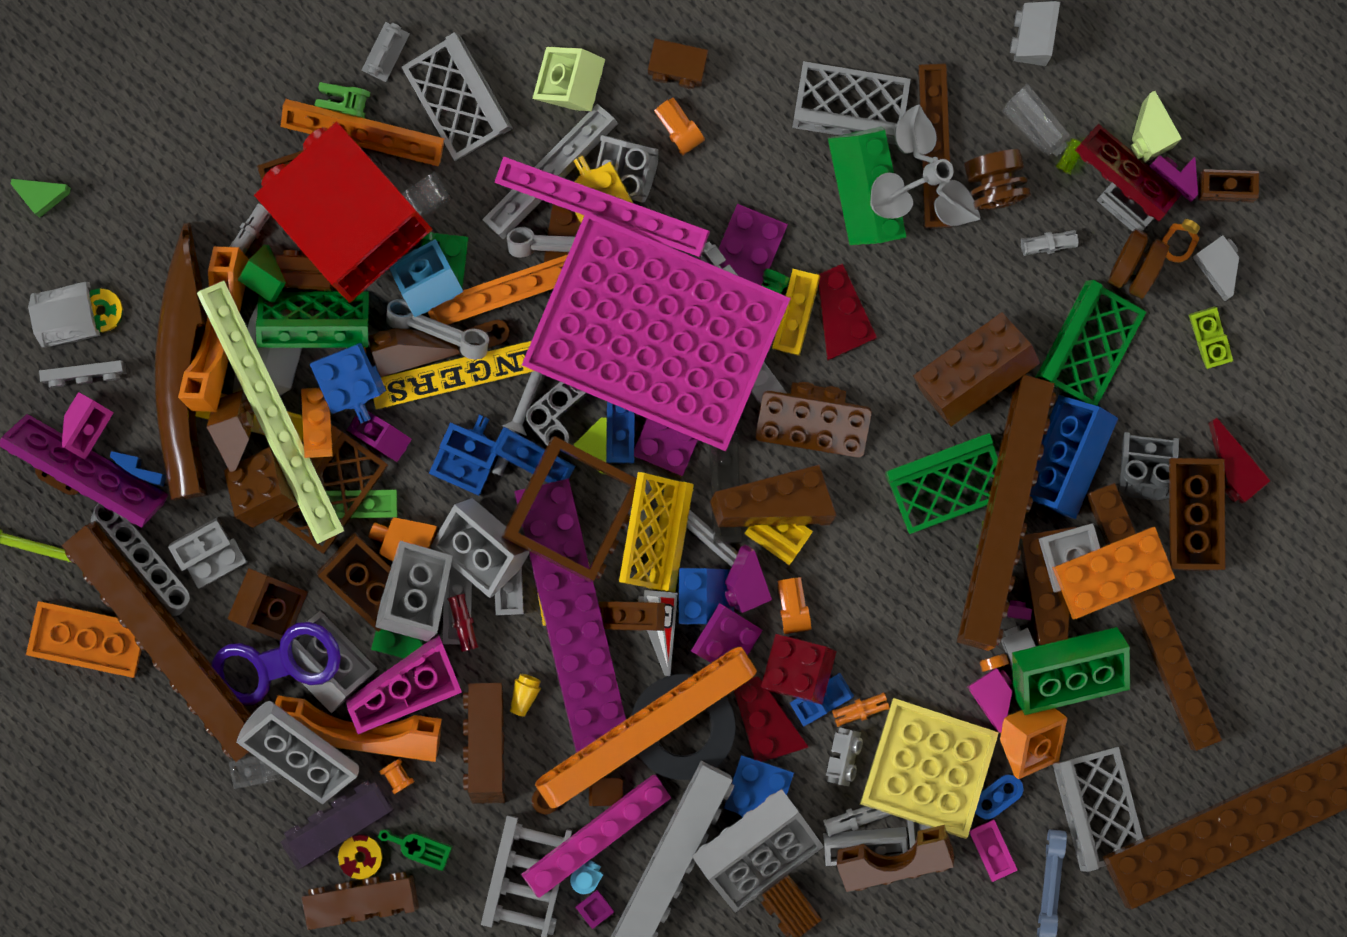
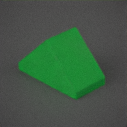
[238,244,286,302]

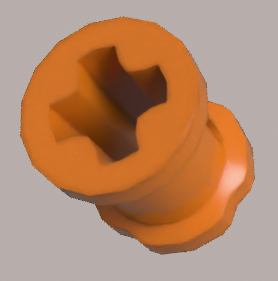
[379,758,414,795]

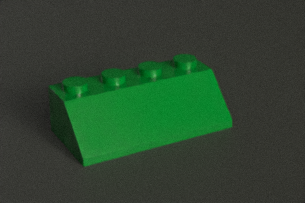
[828,126,906,245]

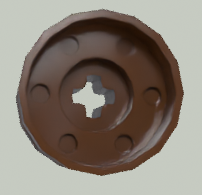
[964,149,1031,210]

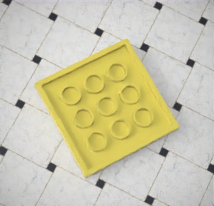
[860,698,999,839]

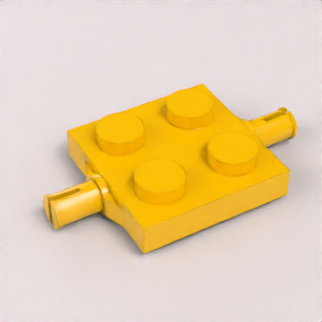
[573,156,633,223]

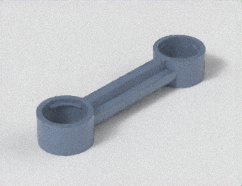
[1037,829,1067,937]

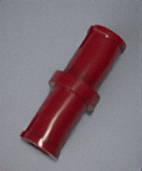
[447,594,479,652]

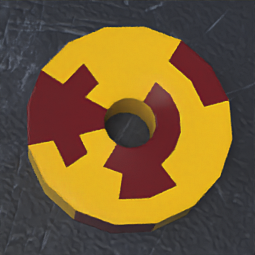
[338,835,383,879]

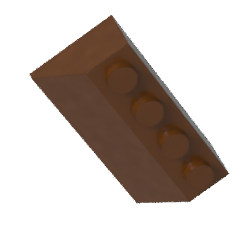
[1169,458,1225,571]

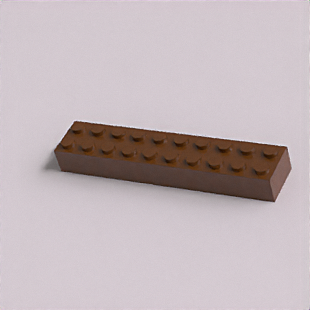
[1102,743,1347,909]

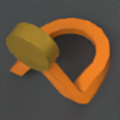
[1162,219,1200,262]

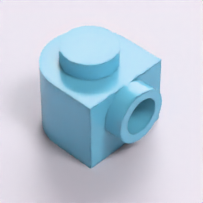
[570,860,604,894]

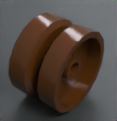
[1107,228,1170,299]

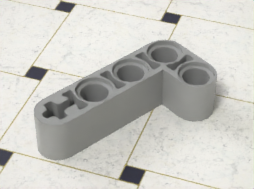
[526,382,588,446]

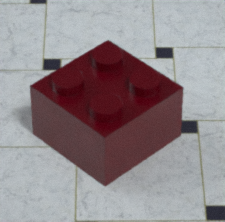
[761,634,837,705]

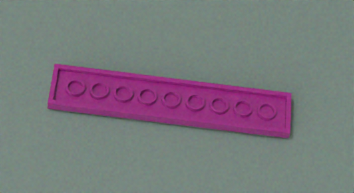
[634,204,788,477]
[514,479,626,753]

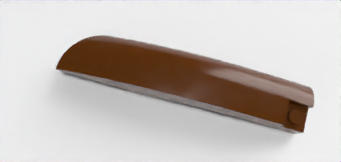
[155,222,208,500]

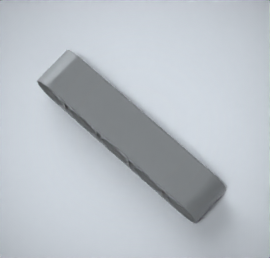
[91,503,190,616]

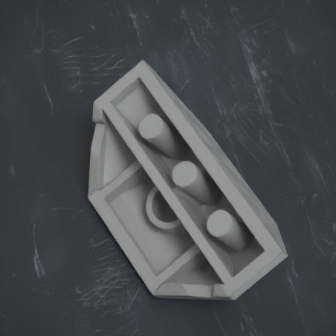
[233,301,302,396]

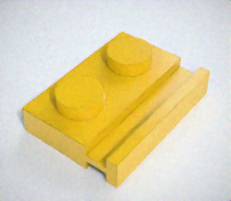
[744,524,813,565]

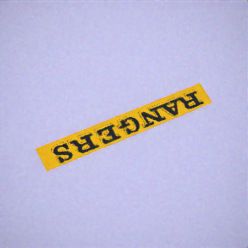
[373,341,534,409]

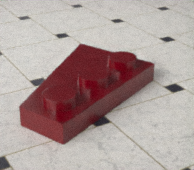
[734,676,809,762]

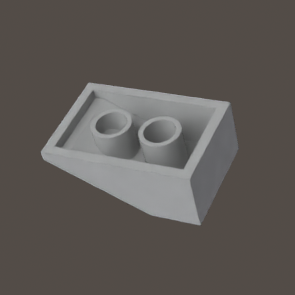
[375,541,453,641]

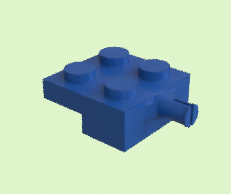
[310,343,386,423]
[429,415,498,496]
[724,755,794,817]

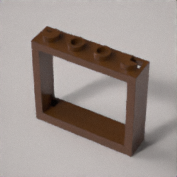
[501,436,637,582]

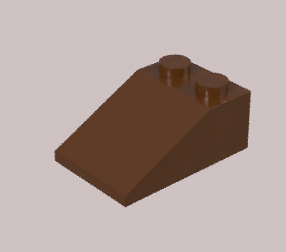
[317,532,391,632]

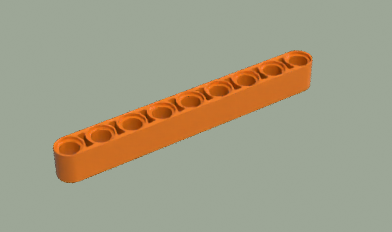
[535,647,757,808]

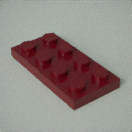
[1075,123,1182,221]

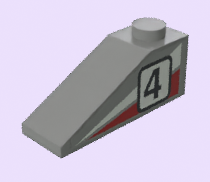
[638,590,678,676]

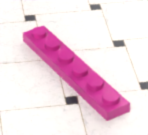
[521,775,671,898]

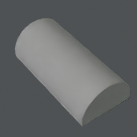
[236,701,359,804]

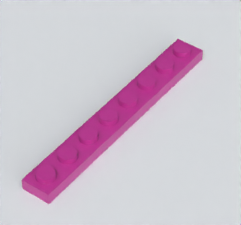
[494,157,710,257]

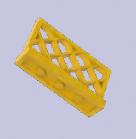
[619,472,694,593]

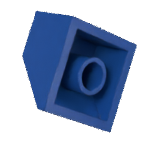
[679,568,734,625]

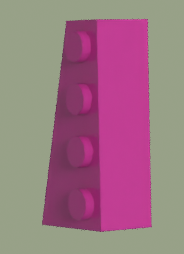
[346,634,462,734]

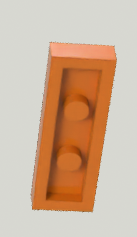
[301,388,333,458]

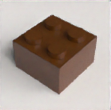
[224,447,298,528]

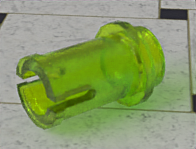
[1055,138,1081,175]

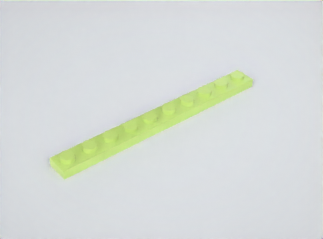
[197,281,344,544]

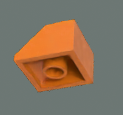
[1000,708,1067,780]

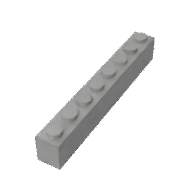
[611,761,734,937]

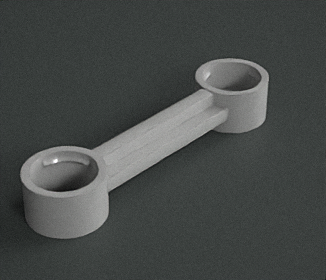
[507,227,575,258]
[386,299,489,360]

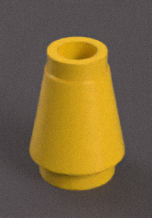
[510,674,541,717]

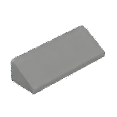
[823,827,908,866]

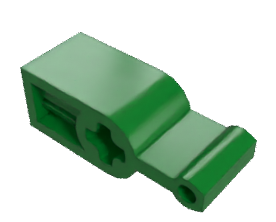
[378,829,453,871]

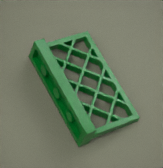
[1036,280,1146,406]
[256,292,369,348]
[885,433,998,535]

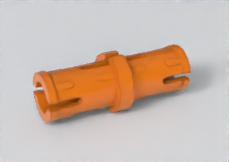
[832,692,890,727]

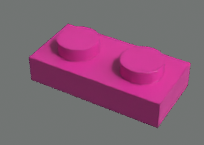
[969,819,1017,882]

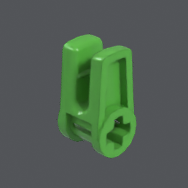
[314,82,370,118]

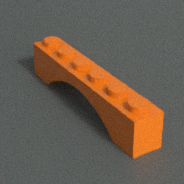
[178,247,249,412]
[275,695,442,762]

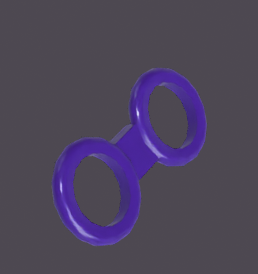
[212,622,341,706]

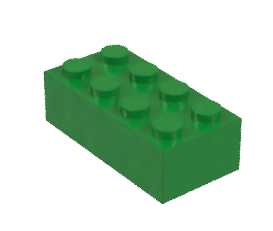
[1012,627,1130,715]

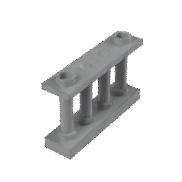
[481,815,573,937]

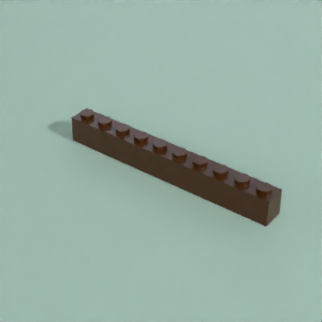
[957,375,1056,651]
[1086,483,1222,751]
[61,521,251,762]

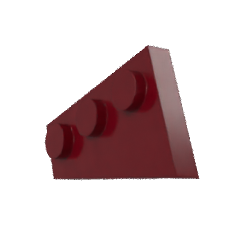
[818,263,877,361]

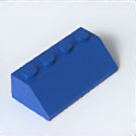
[1030,395,1118,519]

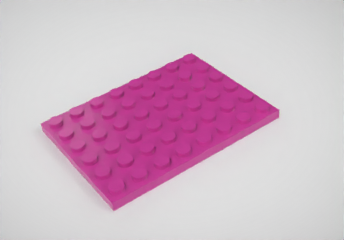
[522,212,791,451]

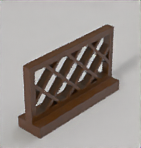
[273,426,389,555]

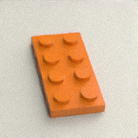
[1052,527,1175,619]
[26,601,142,678]

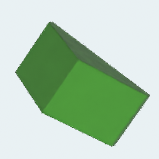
[11,179,71,218]

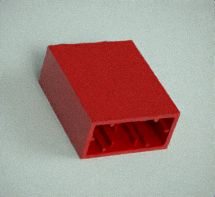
[254,121,433,303]

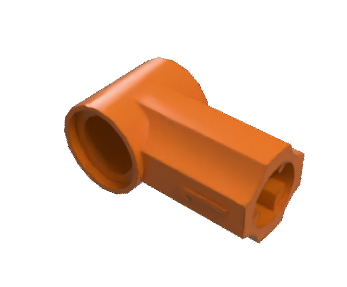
[654,98,705,156]
[778,577,812,634]

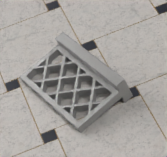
[402,32,513,161]
[792,61,911,145]
[1052,747,1143,872]

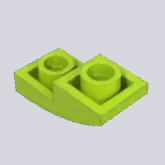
[1188,306,1233,369]

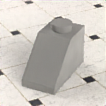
[1193,235,1239,301]

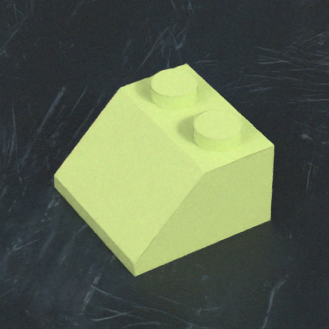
[533,47,605,111]
[1131,91,1182,163]

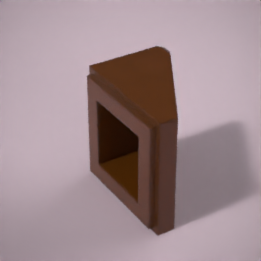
[589,778,623,806]

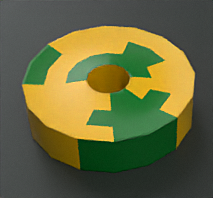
[89,288,124,333]

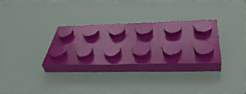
[0,414,169,528]

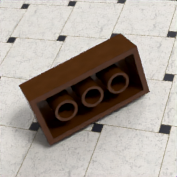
[913,312,1040,427]

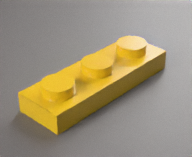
[772,269,820,356]

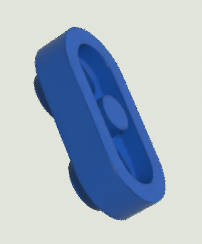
[975,774,1023,819]

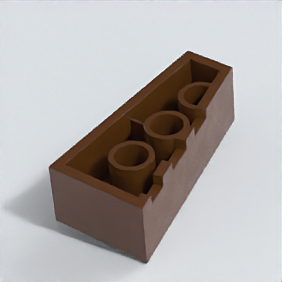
[710,465,836,527]
[1019,527,1076,645]
[463,683,505,804]
[302,871,419,930]

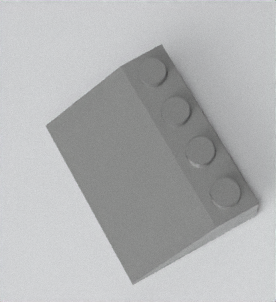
[692,789,824,913]

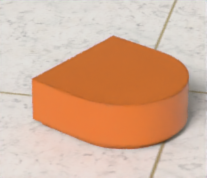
[979,653,1009,672]

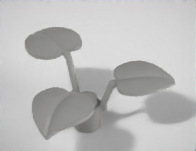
[870,105,980,226]

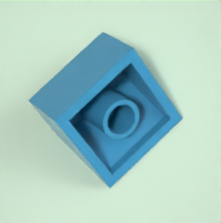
[389,239,463,317]

